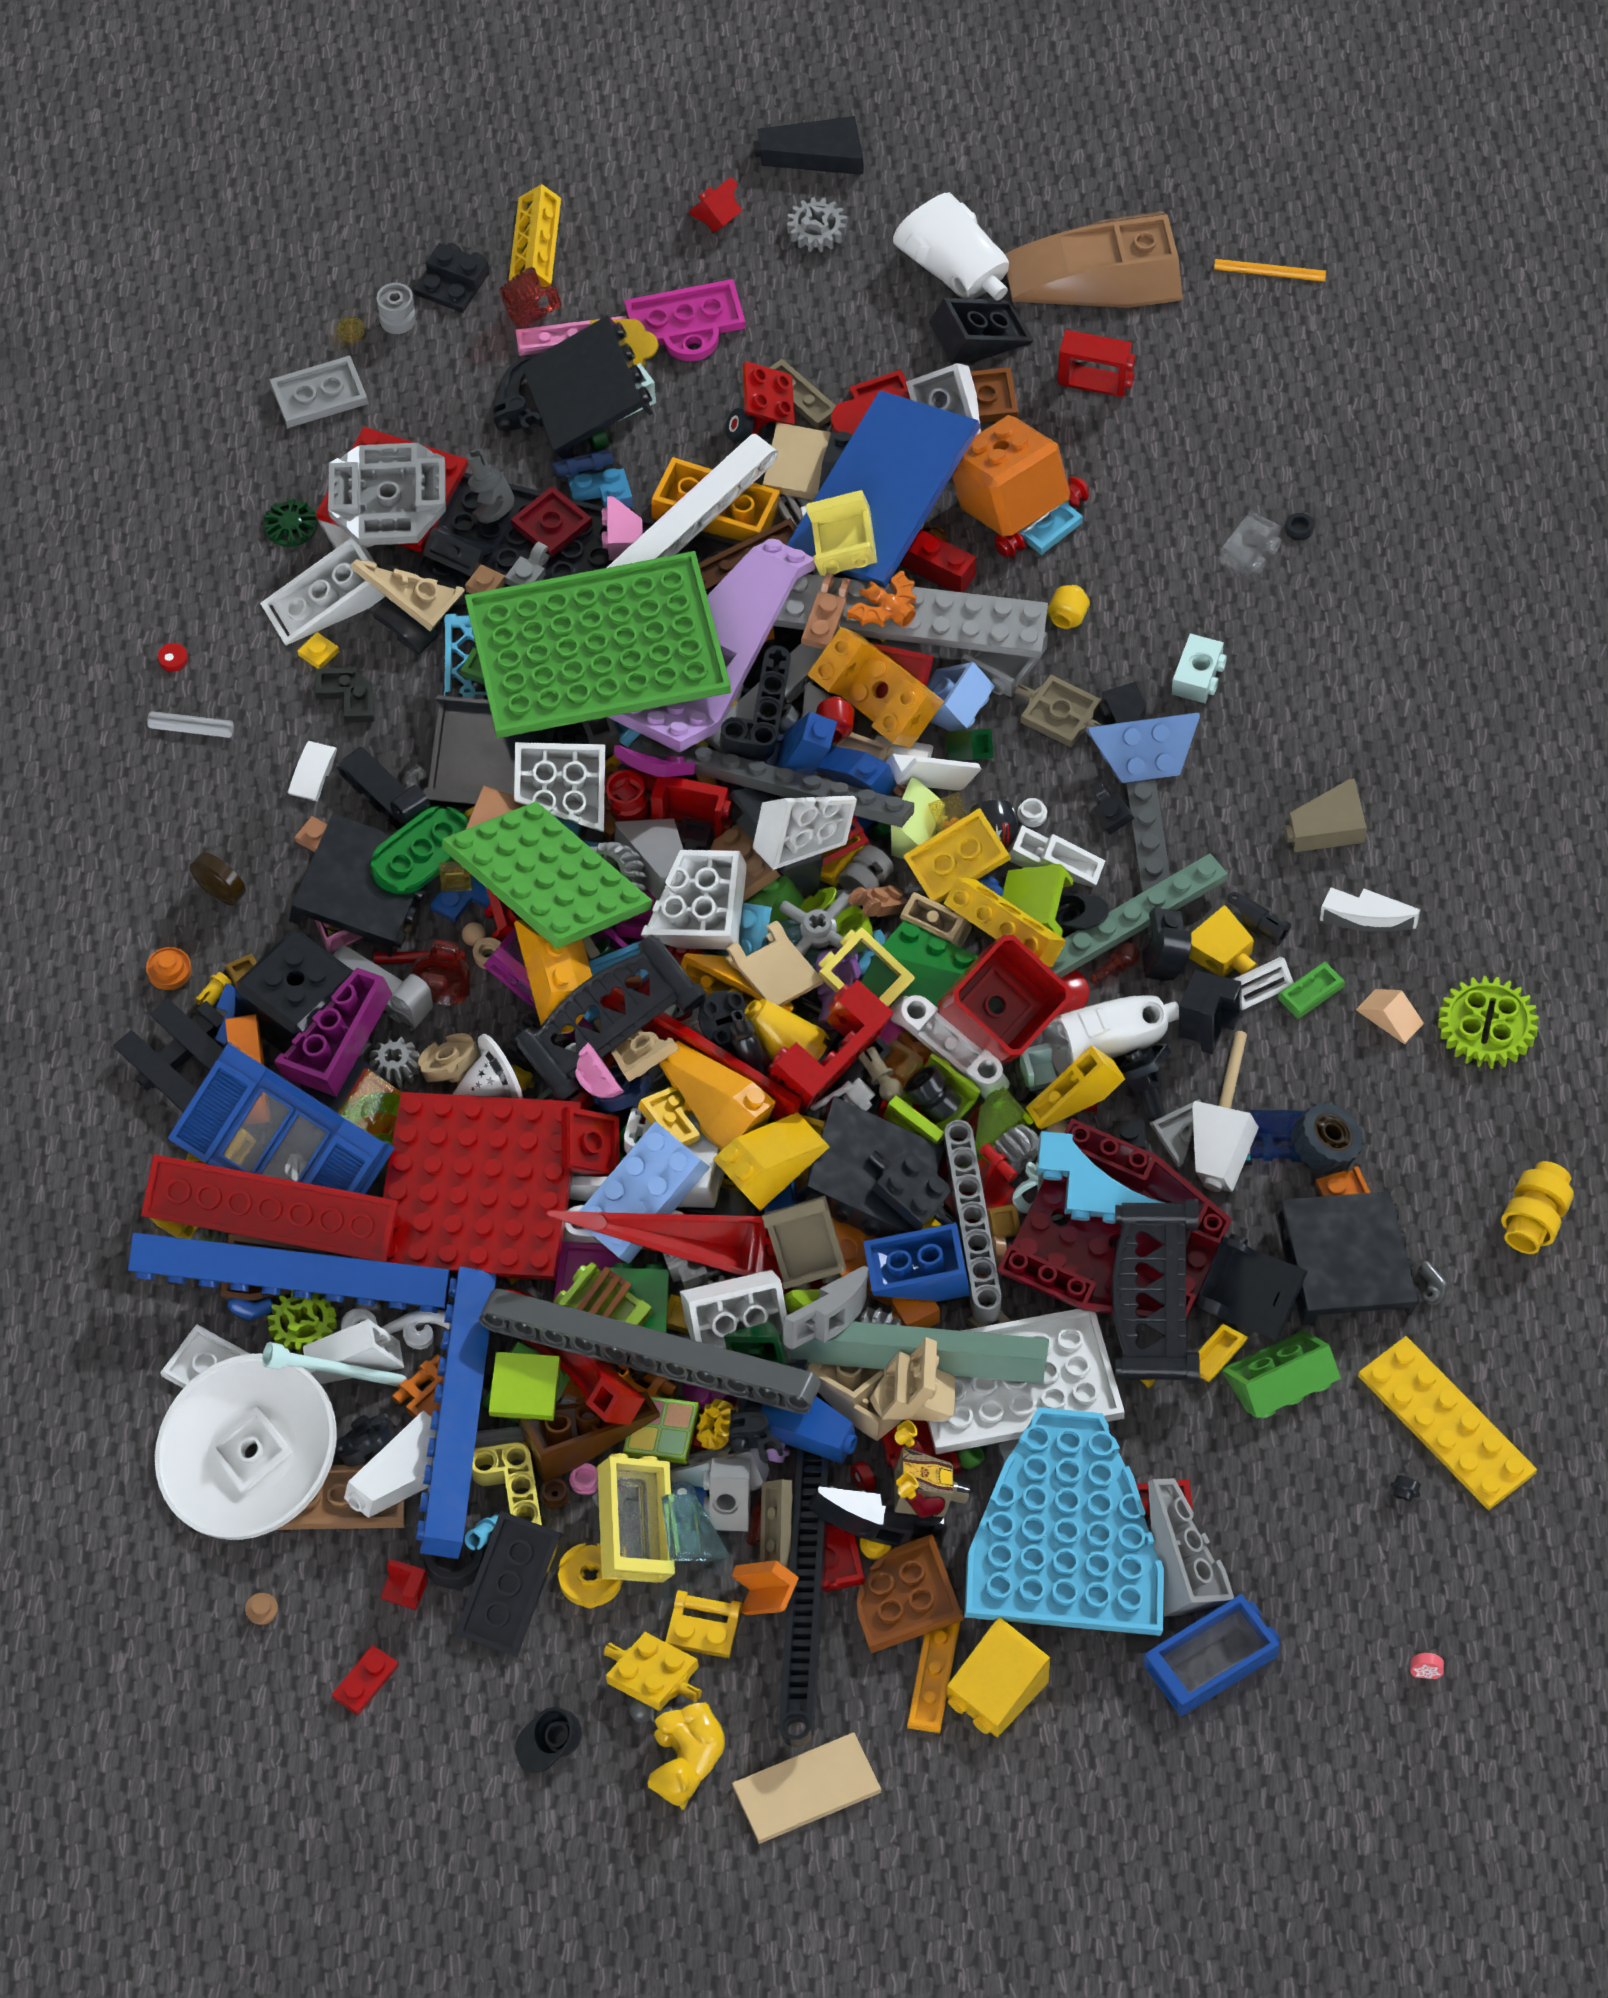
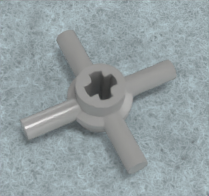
[779,892,858,957]

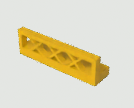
[508,184,561,287]

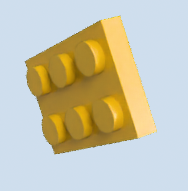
[903,808,1011,903]

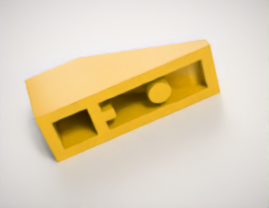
[1026,1045,1125,1130]

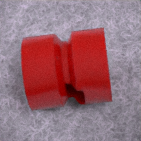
[606,770,649,821]

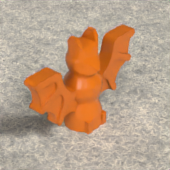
[847,571,916,628]

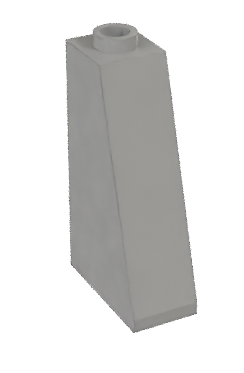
[614,819,683,901]

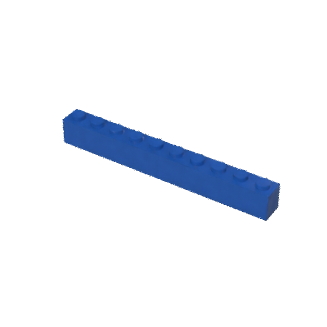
[128,1233,450,1314]
[415,1266,496,1559]

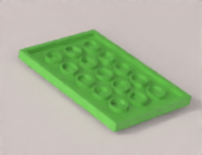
[441,801,652,949]

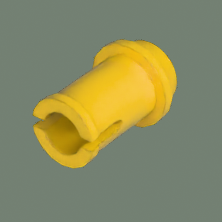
[195,972,232,1007]

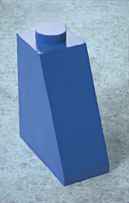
[776,712,837,775]

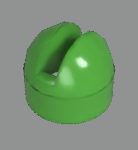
[956,1447,985,1469]

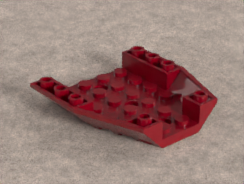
[997,1118,1232,1319]

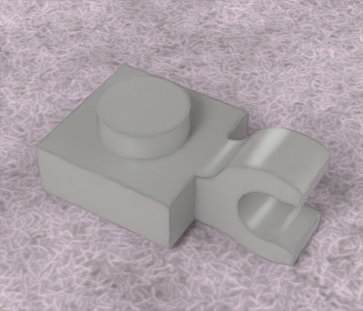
[505,542,550,586]

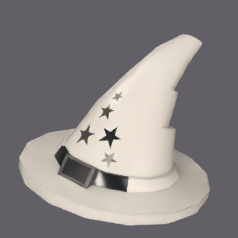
[452,1033,523,1098]

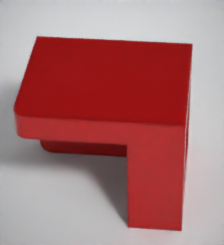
[381,1559,428,1610]

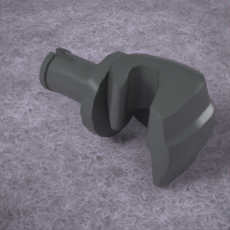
[466,449,514,524]

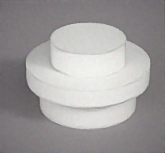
[1017,798,1047,827]

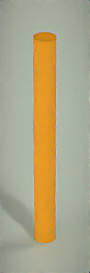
[1214,259,1326,282]

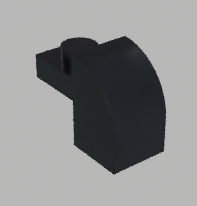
[1141,907,1191,981]

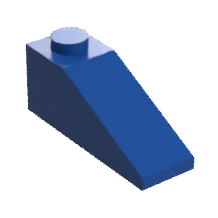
[815,745,897,796]

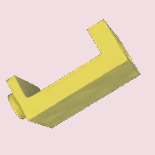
[806,490,877,576]

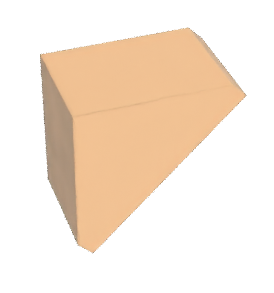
[1356,989,1424,1044]

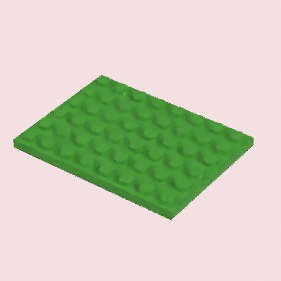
[465,551,731,738]

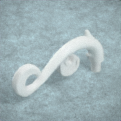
[341,1307,450,1350]

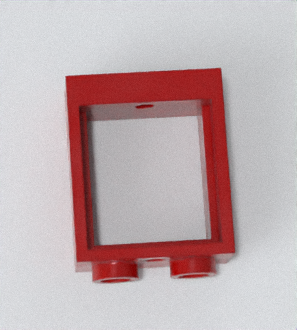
[1058,329,1136,398]

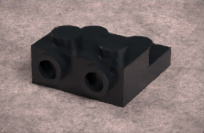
[414,243,489,313]

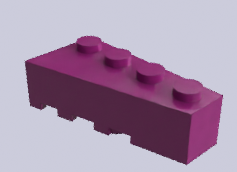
[274,968,392,1097]

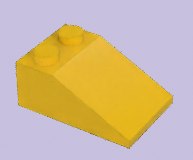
[713,1112,830,1211]

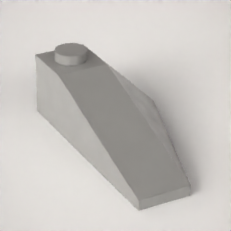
[1148,1478,1234,1617]

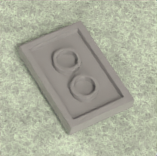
[270,356,368,428]

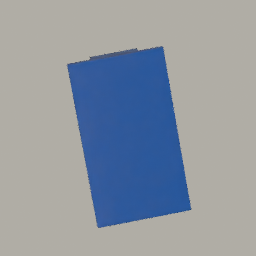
[787,390,981,588]

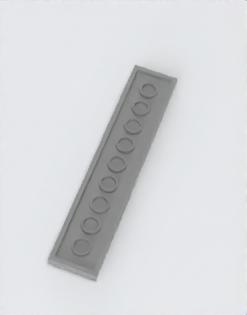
[773,574,1048,658]

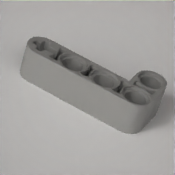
[333,945,433,1031]

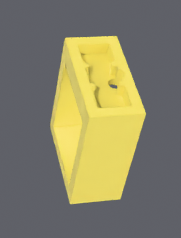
[818,927,915,1007]

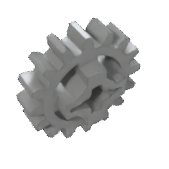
[787,197,847,252]

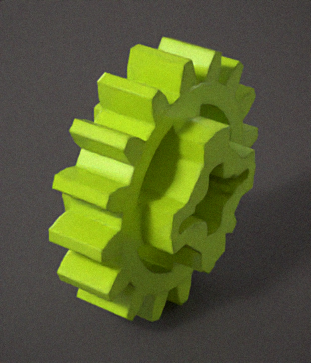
[267,1291,337,1355]

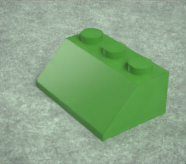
[1221,1330,1341,1419]

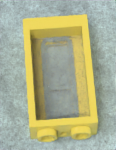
[597,1453,675,1583]

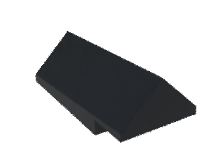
[729,787,823,897]

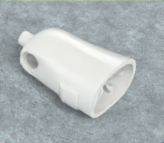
[893,192,1009,301]
[1042,995,1179,1076]

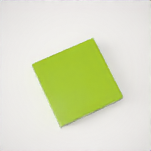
[489,1352,561,1421]

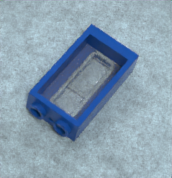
[1143,1594,1280,1717]

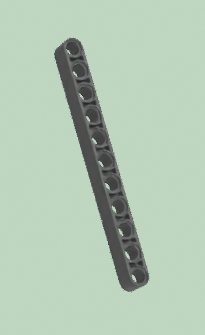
[479,1289,821,1414]

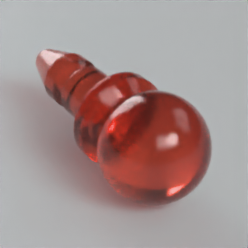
[1090,943,1140,983]

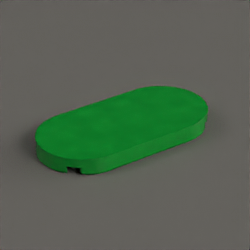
[370,806,469,894]

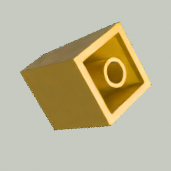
[947,1618,1050,1738]

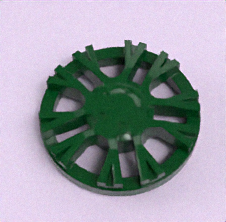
[264,498,318,547]

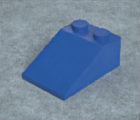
[863,1223,971,1301]

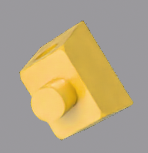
[1189,905,1258,977]

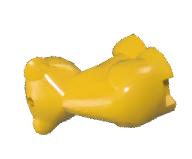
[647,1703,725,1810]

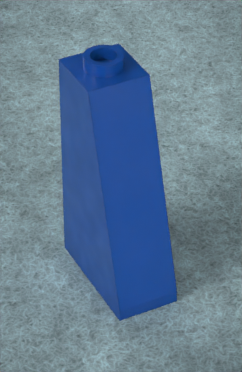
[762,1396,857,1464]

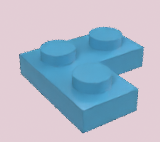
[568,468,634,508]

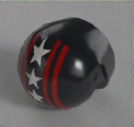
[970,800,1018,848]

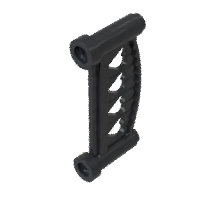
[515,934,707,1101]
[1111,1199,1200,1384]

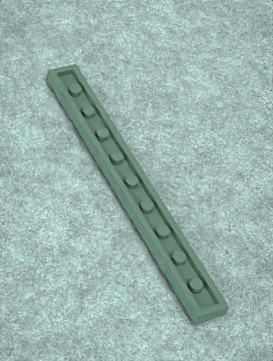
[988,853,1228,1014]

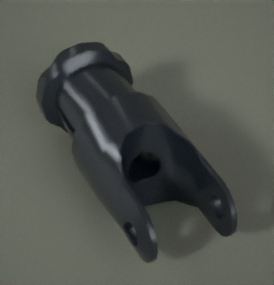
[1227,892,1291,946]

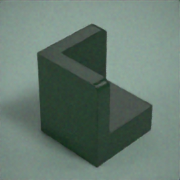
[946,728,993,761]

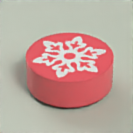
[1410,1653,1444,1679]

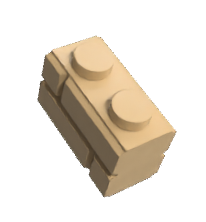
[900,892,972,948]

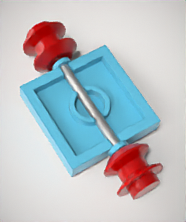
[995,476,1089,558]

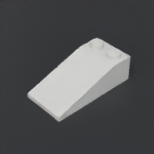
[260,538,386,645]

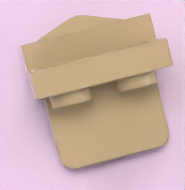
[870,1337,956,1422]

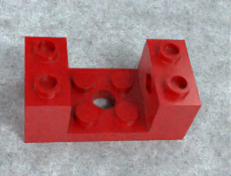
[767,979,894,1115]

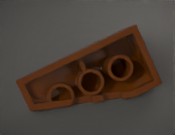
[517,1391,660,1481]

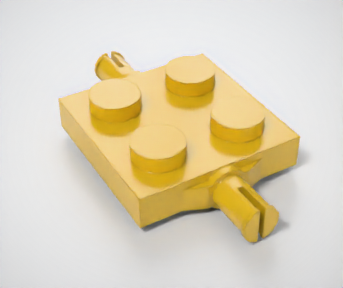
[604,1632,702,1711]

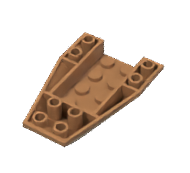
[1005,211,1183,308]

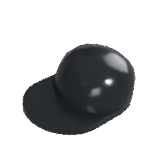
[1055,893,1109,936]
[515,1707,582,1773]

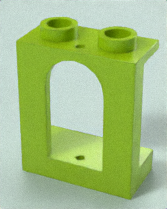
[883,1053,981,1145]

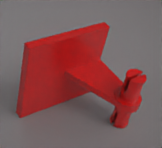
[944,1143,1018,1223]

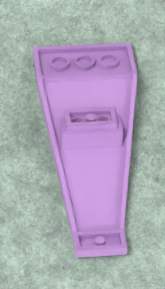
[608,539,816,752]

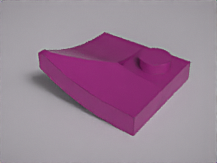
[614,745,695,777]

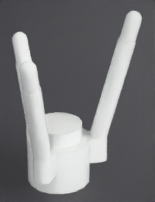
[810,1078,875,1111]

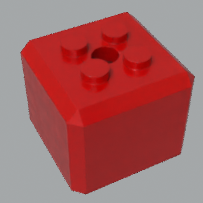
[938,935,1071,1065]

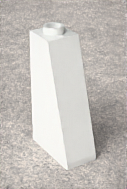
[344,1411,436,1518]

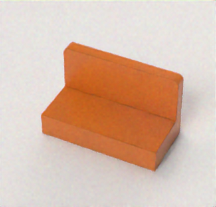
[731,1560,799,1615]

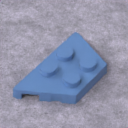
[1086,713,1200,783]

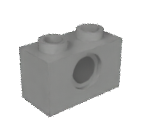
[703,1458,751,1532]

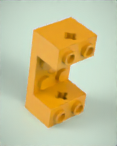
[807,627,945,749]

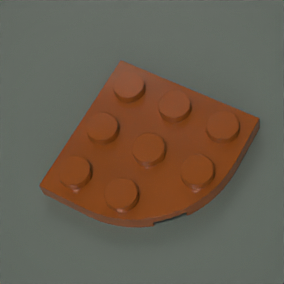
[857,1534,964,1654]

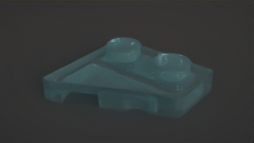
[661,1494,729,1561]

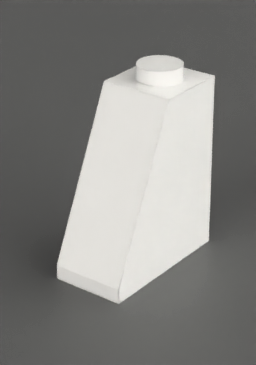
[1192,1101,1259,1192]
[303,1319,404,1384]

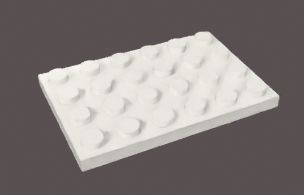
[927,1309,1125,1455]

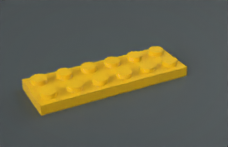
[1358,1336,1537,1511]

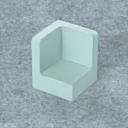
[1020,1043,1057,1091]

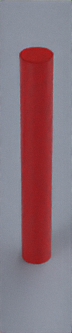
[374,949,465,965]

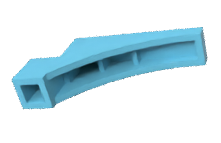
[1036,1131,1164,1224]

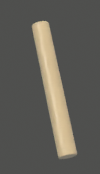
[1219,1031,1247,1109]

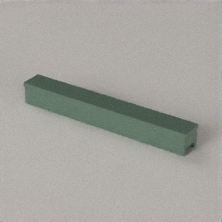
[791,1321,1049,1384]

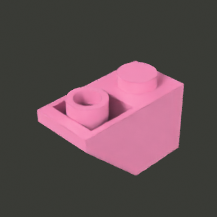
[602,496,643,560]

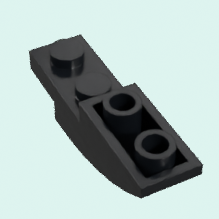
[809,1486,944,1547]

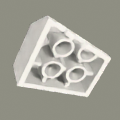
[514,742,605,833]
[753,796,857,870]
[641,850,747,949]
[680,1270,791,1359]

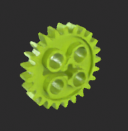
[1438,976,1539,1069]

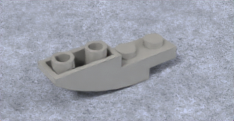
[783,1266,869,1350]

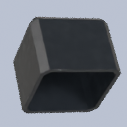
[236,931,353,1054]

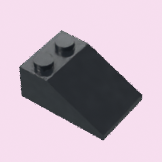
[929,298,1034,363]

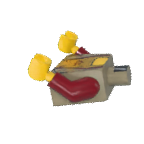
[894,1420,970,1518]

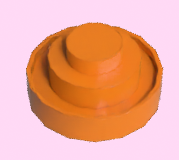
[146,947,192,990]

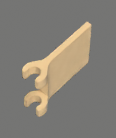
[725,921,824,1007]

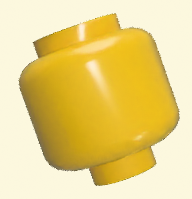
[1047,585,1090,629]

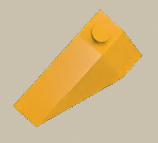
[658,1041,776,1151]

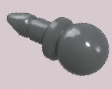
[629,1699,681,1723]

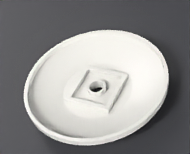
[155,1353,337,1540]

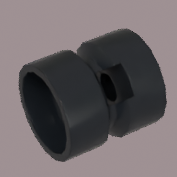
[904,1065,962,1124]

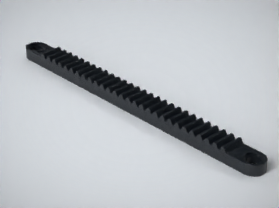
[779,1363,834,1748]

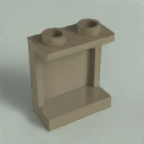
[762,1196,847,1290]

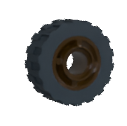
[1291,1102,1364,1174]

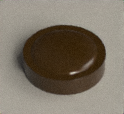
[190,853,246,906]

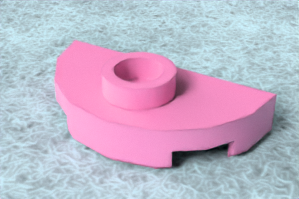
[575,1042,624,1098]

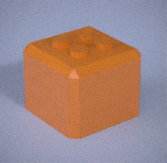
[952,415,1070,536]

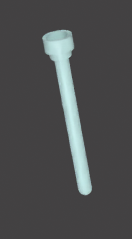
[262,1342,407,1387]

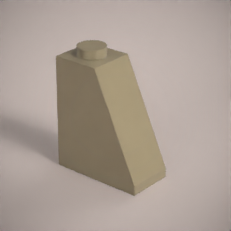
[1284,779,1367,852]

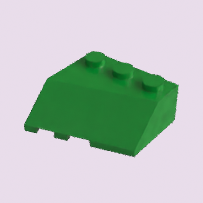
[861,920,978,1017]

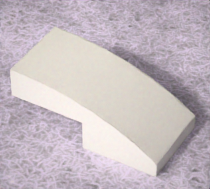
[288,741,337,802]

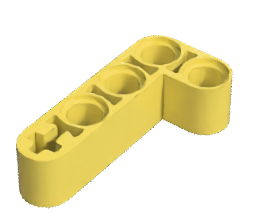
[472,1442,542,1525]

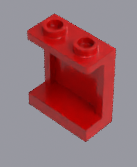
[651,776,733,839]

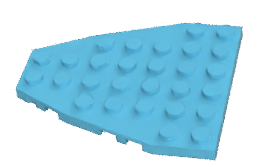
[964,1407,1164,1636]

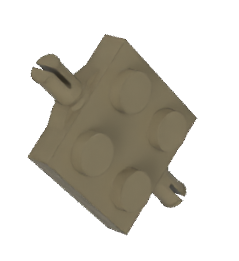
[1015,674,1103,748]

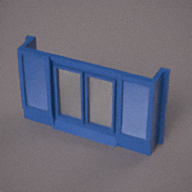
[167,1042,395,1194]

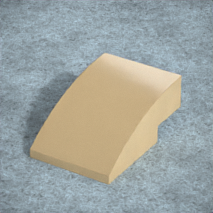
[806,1363,903,1441]

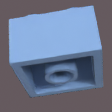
[927,662,995,731]

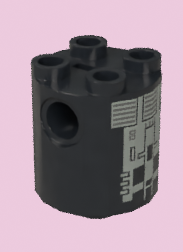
[674,990,747,1053]

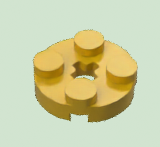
[558,1543,623,1608]

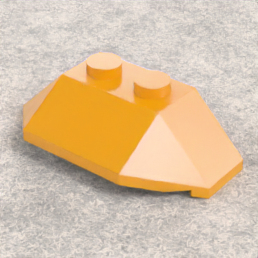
[514,920,592,1034]
[680,953,794,1013]

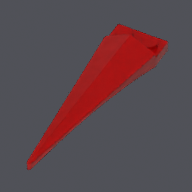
[543,1211,783,1283]

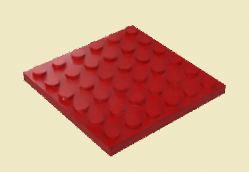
[372,1092,584,1281]

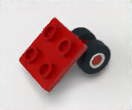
[725,362,795,443]

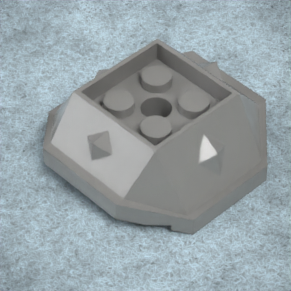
[328,443,446,546]

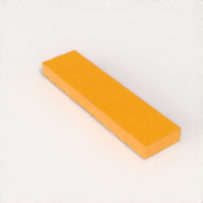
[907,1610,962,1733]

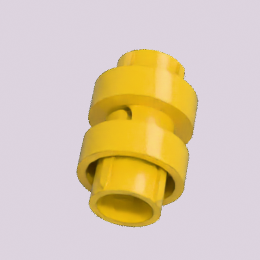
[1501,1161,1574,1254]

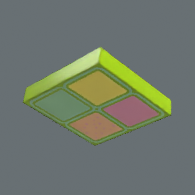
[623,1396,700,1464]

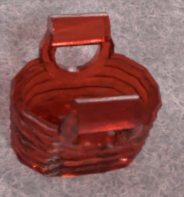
[499,267,562,329]
[411,939,470,1005]

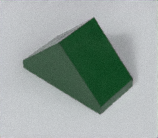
[724,1321,788,1365]

